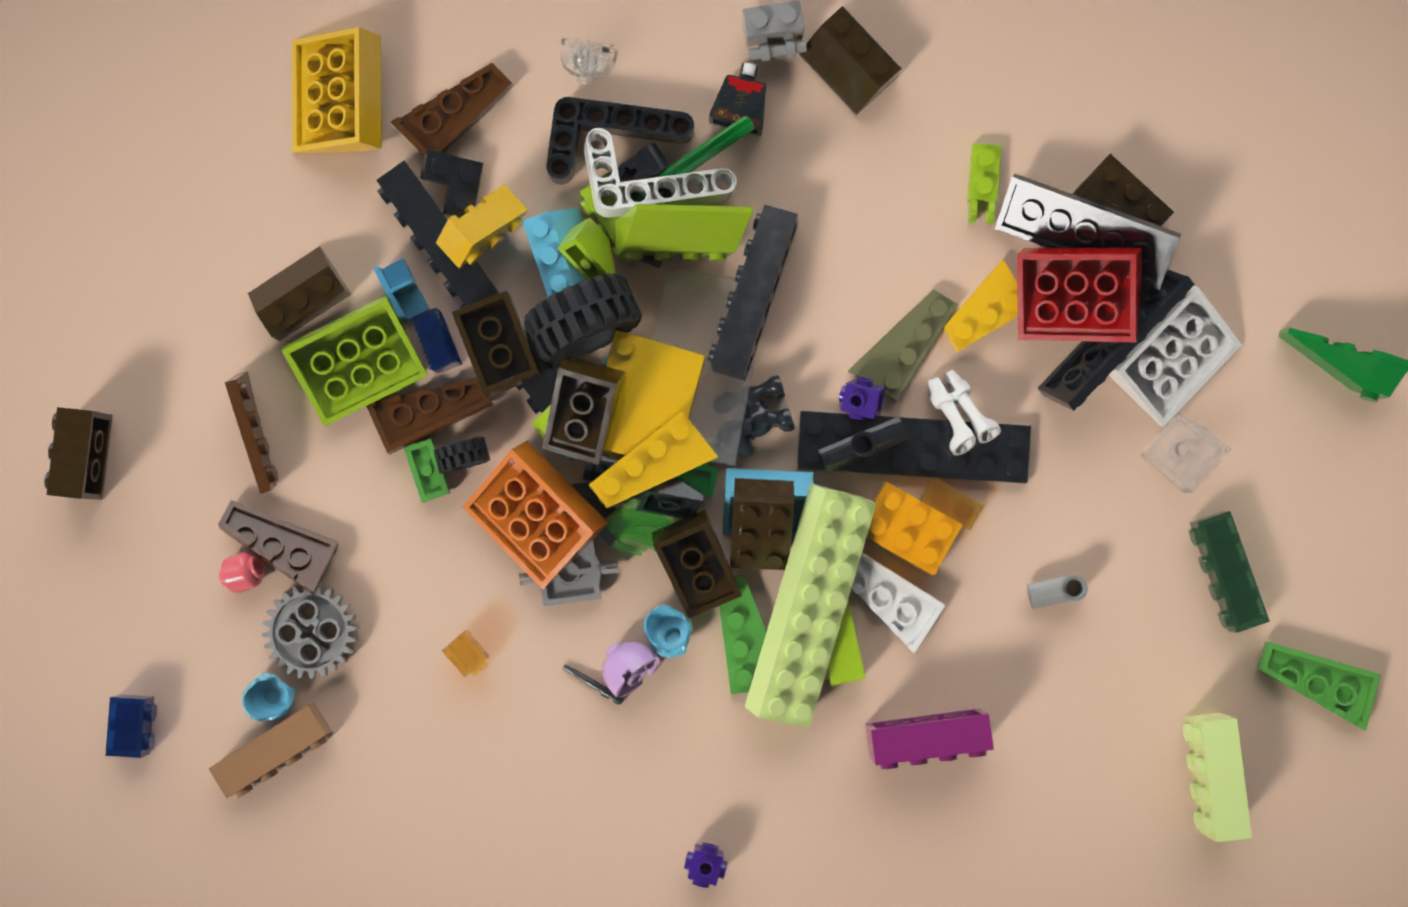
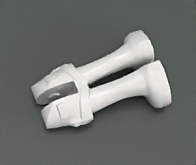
[928,370,1001,455]

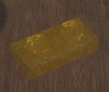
[920,477,984,530]

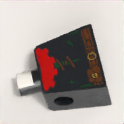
[709,63,766,136]

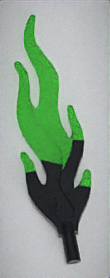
[571,483,672,556]

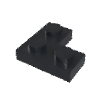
[420,149,483,218]

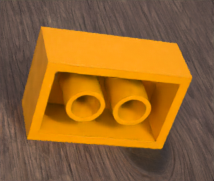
[866,481,963,576]

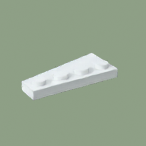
[852,552,946,653]

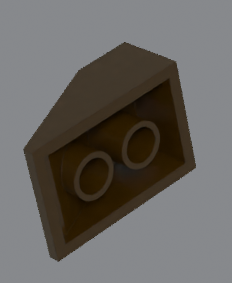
[542,356,625,465]
[652,510,742,618]

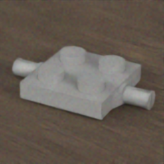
[519,541,618,606]

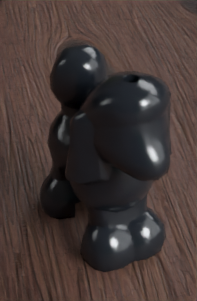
[713,375,795,457]

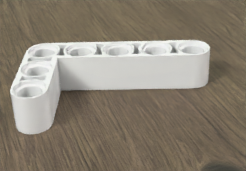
[584,128,737,218]

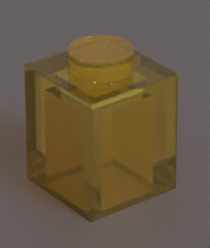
[442,630,490,677]

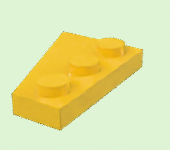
[943,259,1018,352]

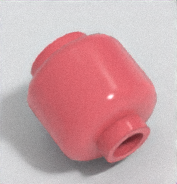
[219,551,265,593]

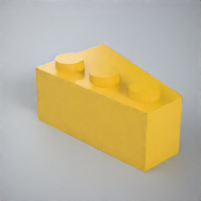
[436,184,528,268]

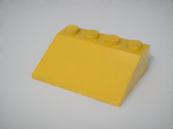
[292,27,382,154]
[604,330,706,456]

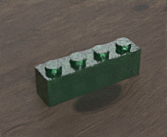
[1189,511,1270,633]

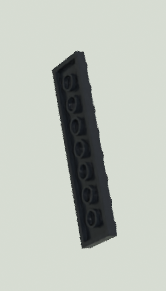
[797,411,1031,484]

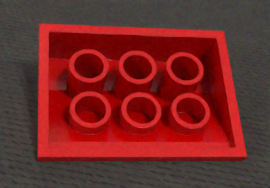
[1017,248,1142,343]

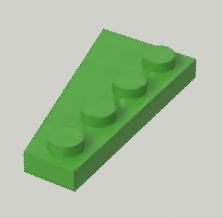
[719,575,767,694]
[1257,641,1381,731]

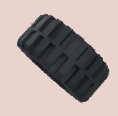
[524,273,642,365]

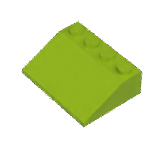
[615,204,753,262]
[282,294,428,427]

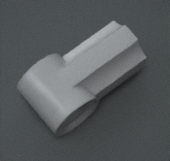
[1026,574,1088,609]

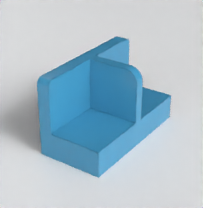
[373,258,430,323]

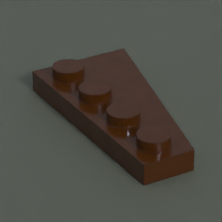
[225,371,278,494]

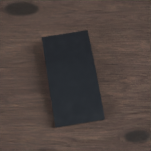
[583,451,704,519]

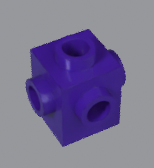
[839,377,886,420]
[684,842,728,888]

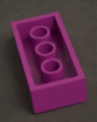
[865,708,994,769]

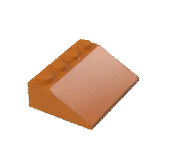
[462,441,608,590]

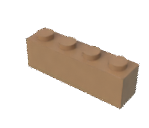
[209,703,332,798]

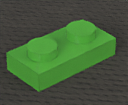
[404,439,451,503]

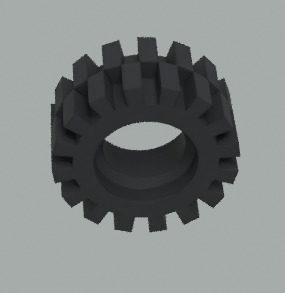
[434,437,490,474]

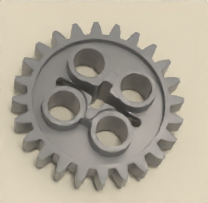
[262,585,359,679]

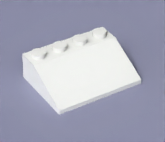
[1109,286,1242,427]

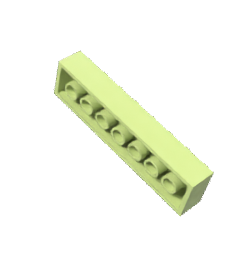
[744,483,877,728]

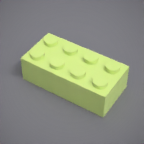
[1183,713,1252,842]

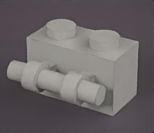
[742,0,807,62]

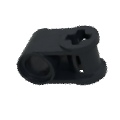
[618,143,671,194]

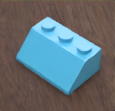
[522,208,586,297]
[723,468,813,537]

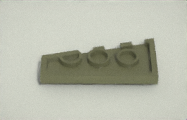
[847,289,958,402]

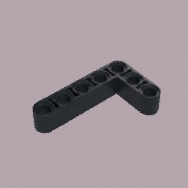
[546,97,694,185]

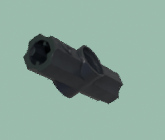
[818,416,909,474]

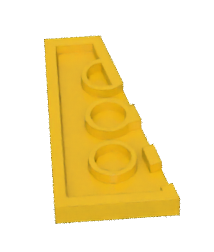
[588,411,718,508]

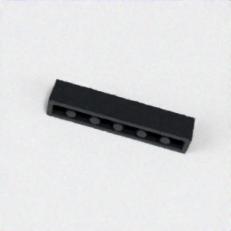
[708,204,798,381]

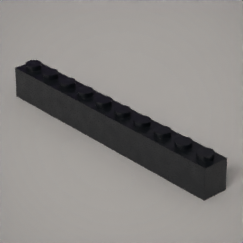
[376,161,557,414]

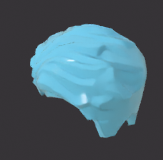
[644,605,693,658]
[242,673,295,721]

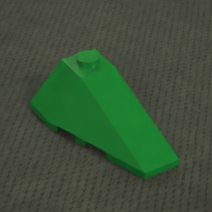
[1278,327,1408,402]

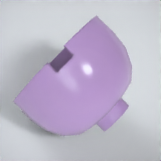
[602,641,661,698]

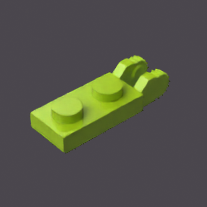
[967,143,1001,225]

